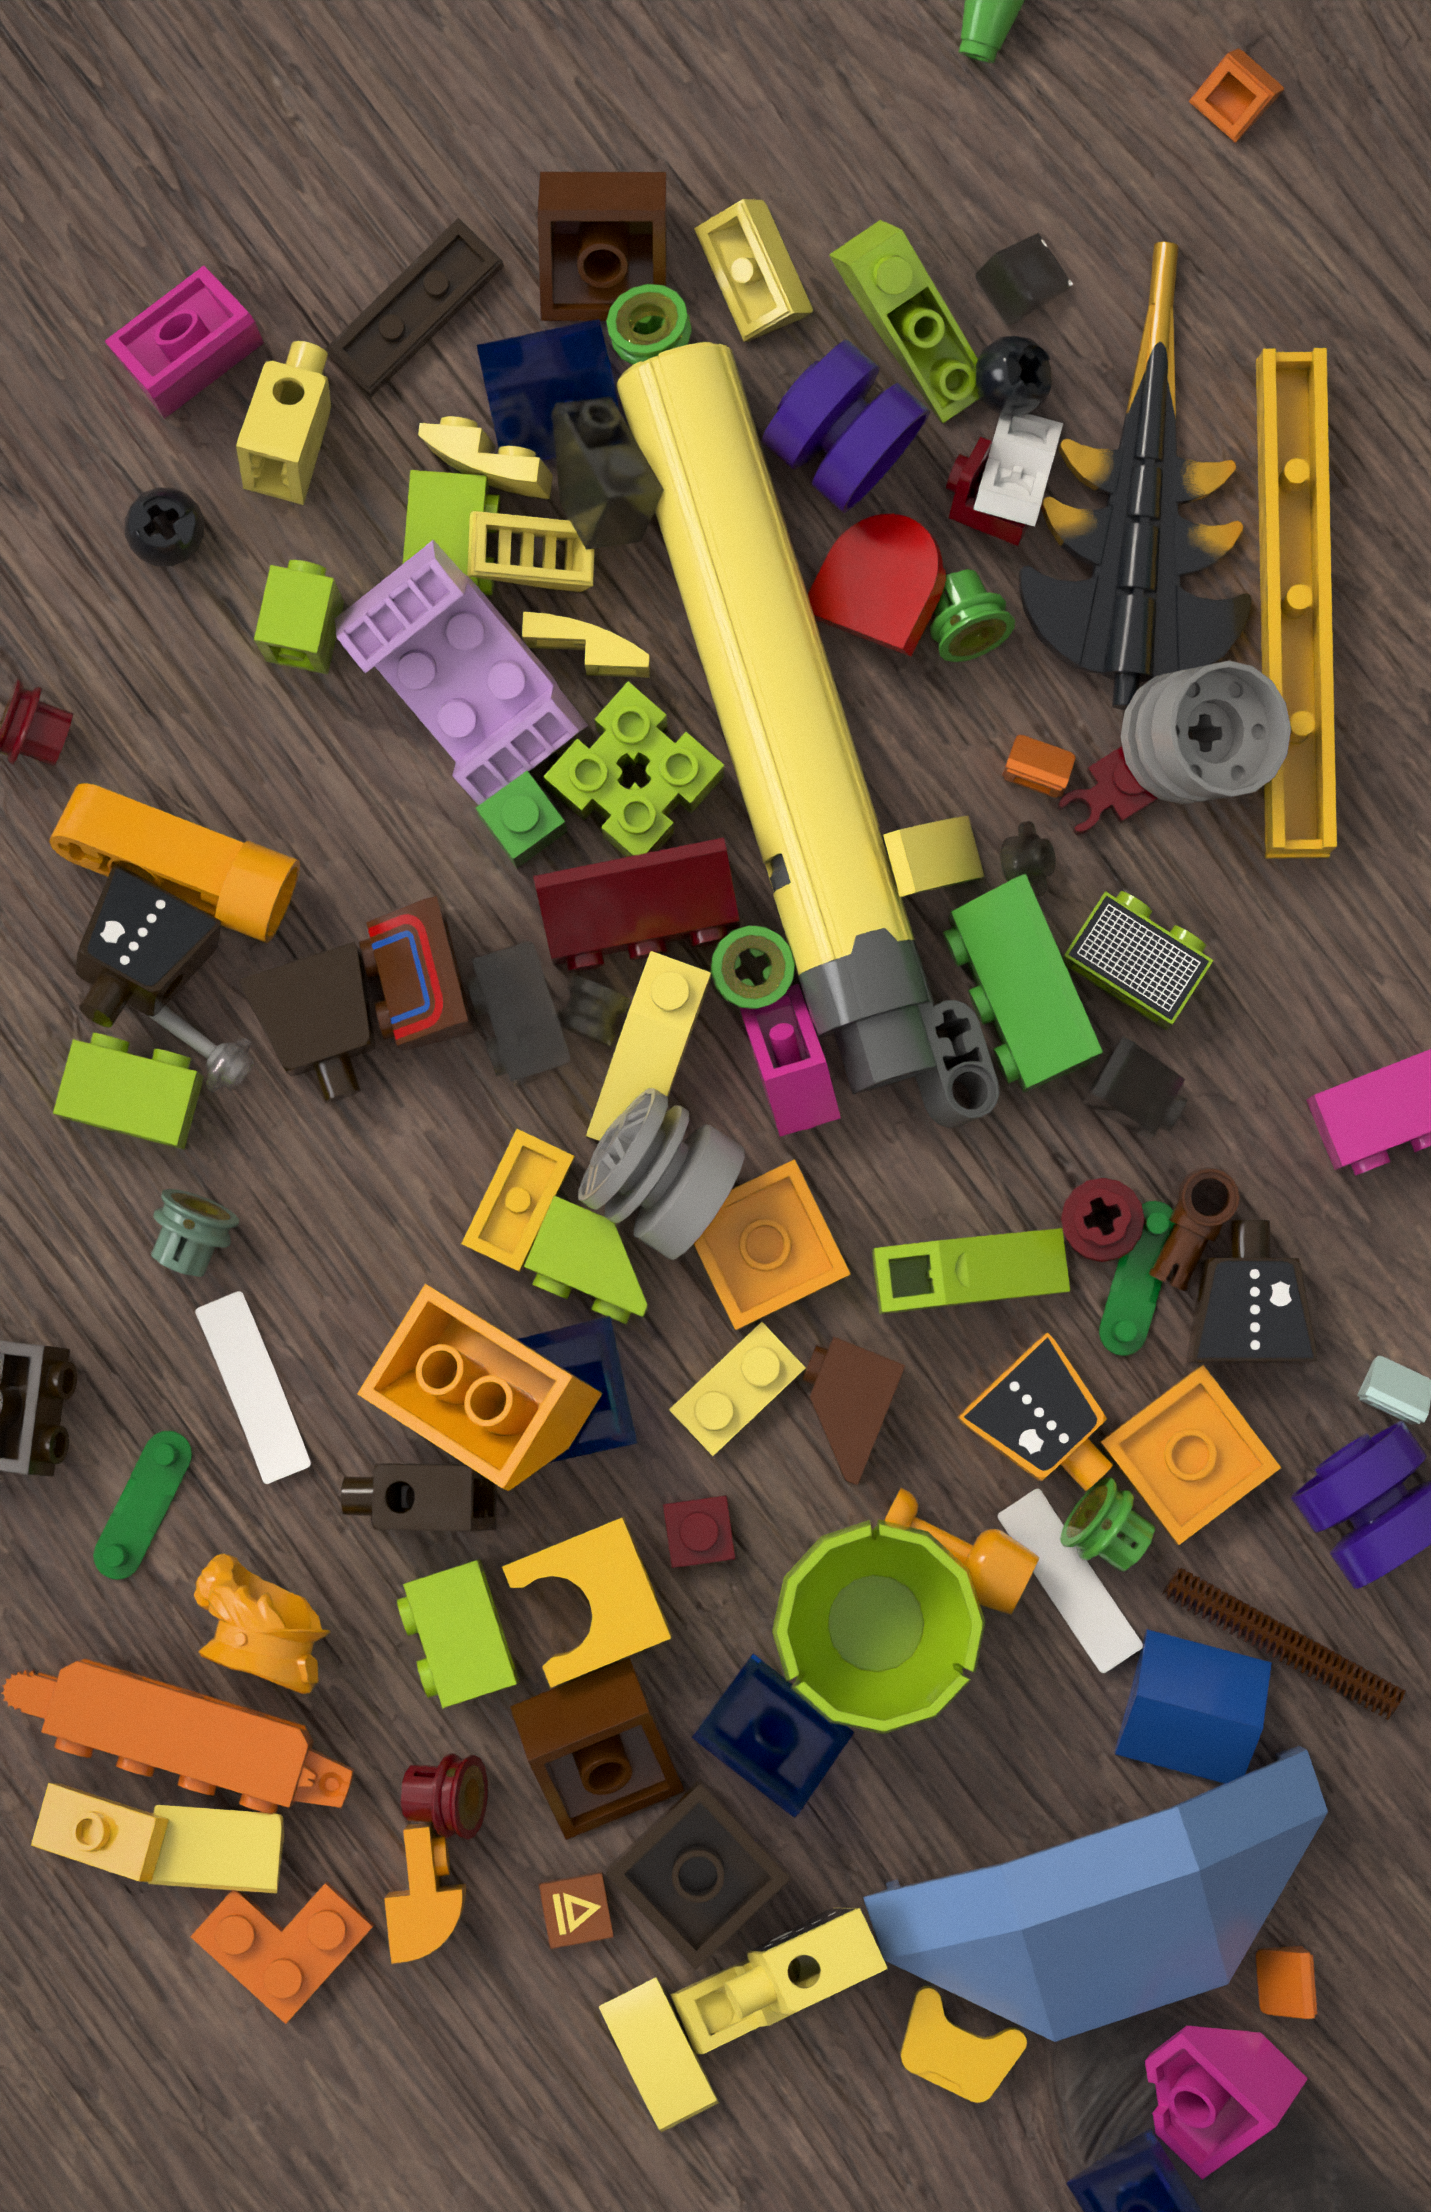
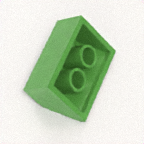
[943,874,1103,1093]

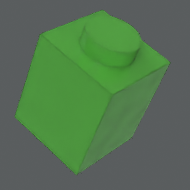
[476,771,568,869]

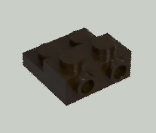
[0,1341,77,1477]

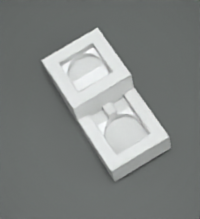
[973,413,1063,527]

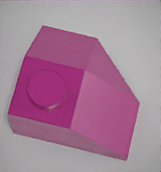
[1145,2026,1308,2180]

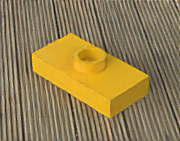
[461,1129,575,1272]
[31,1783,169,1882]

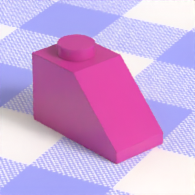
[739,984,841,1137]

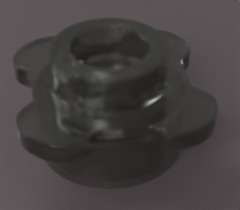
[1000,821,1056,897]

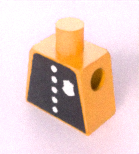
[956,1333,1113,1491]

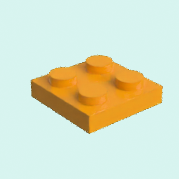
[693,1159,851,1331]
[1099,1365,1281,1545]

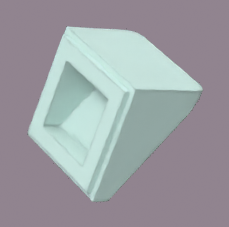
[1357,1356,1431,1425]

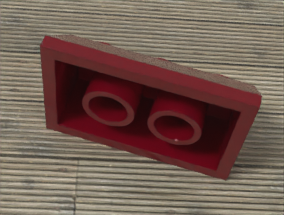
[533,837,740,973]

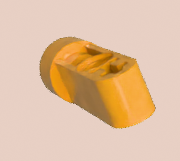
[49,783,300,943]

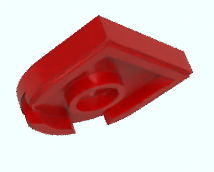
[808,514,946,657]

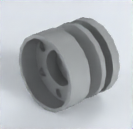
[1121,661,1291,804]
[578,1088,745,1260]

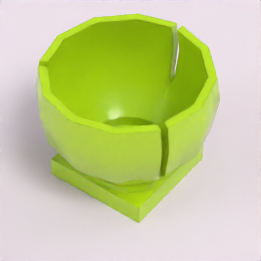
[772,1519,986,1734]

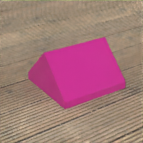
[105,265,264,419]

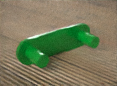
[1099,1201,1174,1356]
[93,1431,192,1580]

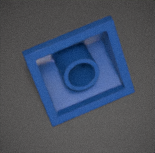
[1114,1629,1272,1783]

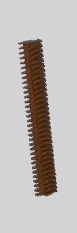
[1161,1567,1406,1720]

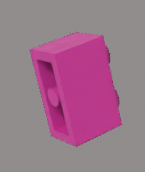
[1306,1049,1431,1176]

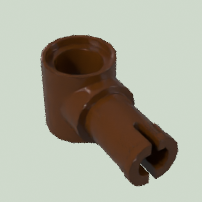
[1148,1167,1240,1292]

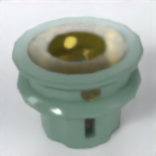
[151,1189,239,1277]

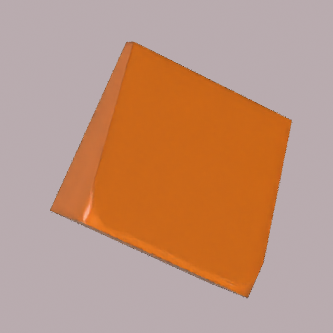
[1189,48,1284,143]
[1002,735,1075,799]
[1256,1946,1317,2019]

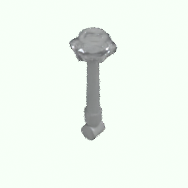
[130,1005,254,1093]

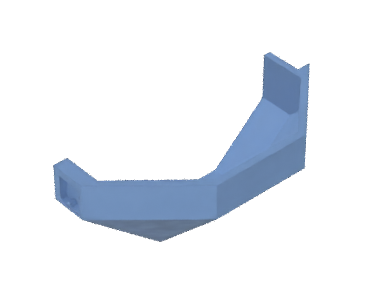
[863,1746,1328,2042]

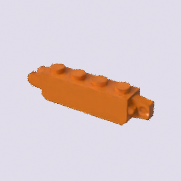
[1,1658,354,1814]

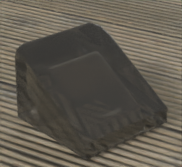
[975,233,1073,325]

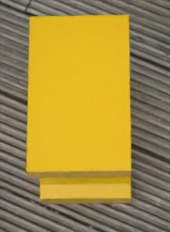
[502,1517,672,1688]

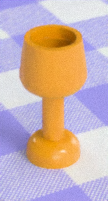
[884,1488,1040,1615]

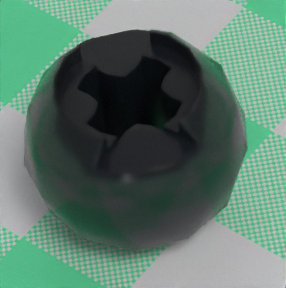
[976,336,1052,416]
[125,487,204,566]

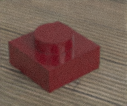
[663,1495,735,1568]

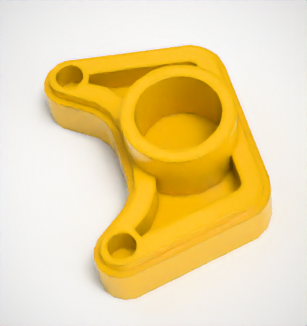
[900,1986,1027,2103]

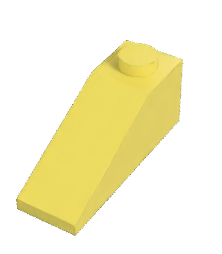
[586,951,711,1141]

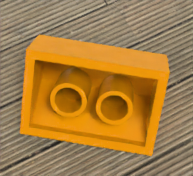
[357,1284,602,1491]

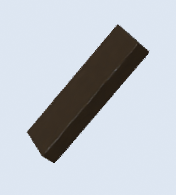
[325,218,504,398]

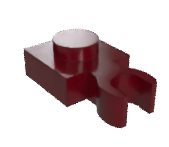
[1058,746,1159,835]

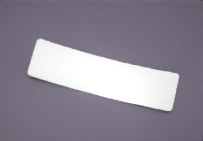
[195,1291,311,1484]
[998,1489,1143,1673]

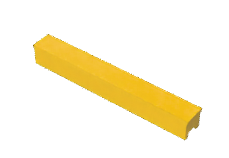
[1256,348,1337,859]

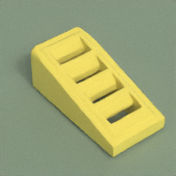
[467,511,595,592]

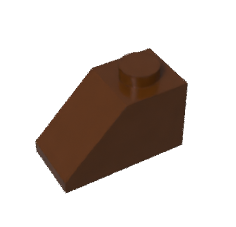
[802,1337,906,1486]

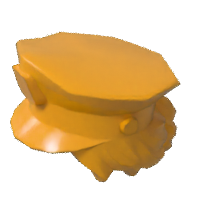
[194,1554,331,1694]

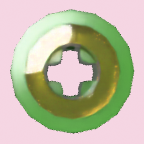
[606,284,692,365]
[930,569,1015,662]
[711,925,795,1009]
[1060,1477,1155,1572]

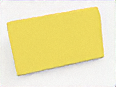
[694,199,813,342]
[148,1805,285,1893]

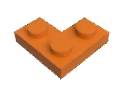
[190,1881,375,2024]

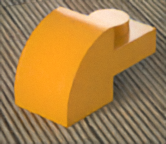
[384,1822,466,1964]

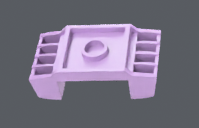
[335,540,588,805]

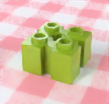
[543,681,724,857]

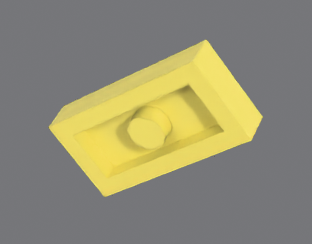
[669,1322,806,1456]

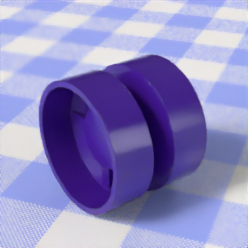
[761,339,931,513]
[1291,1421,1431,1589]

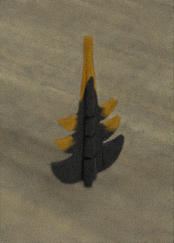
[1019,242,1252,710]

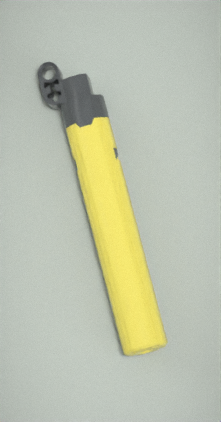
[616,342,999,1128]

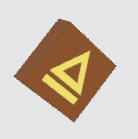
[539,1871,614,1949]

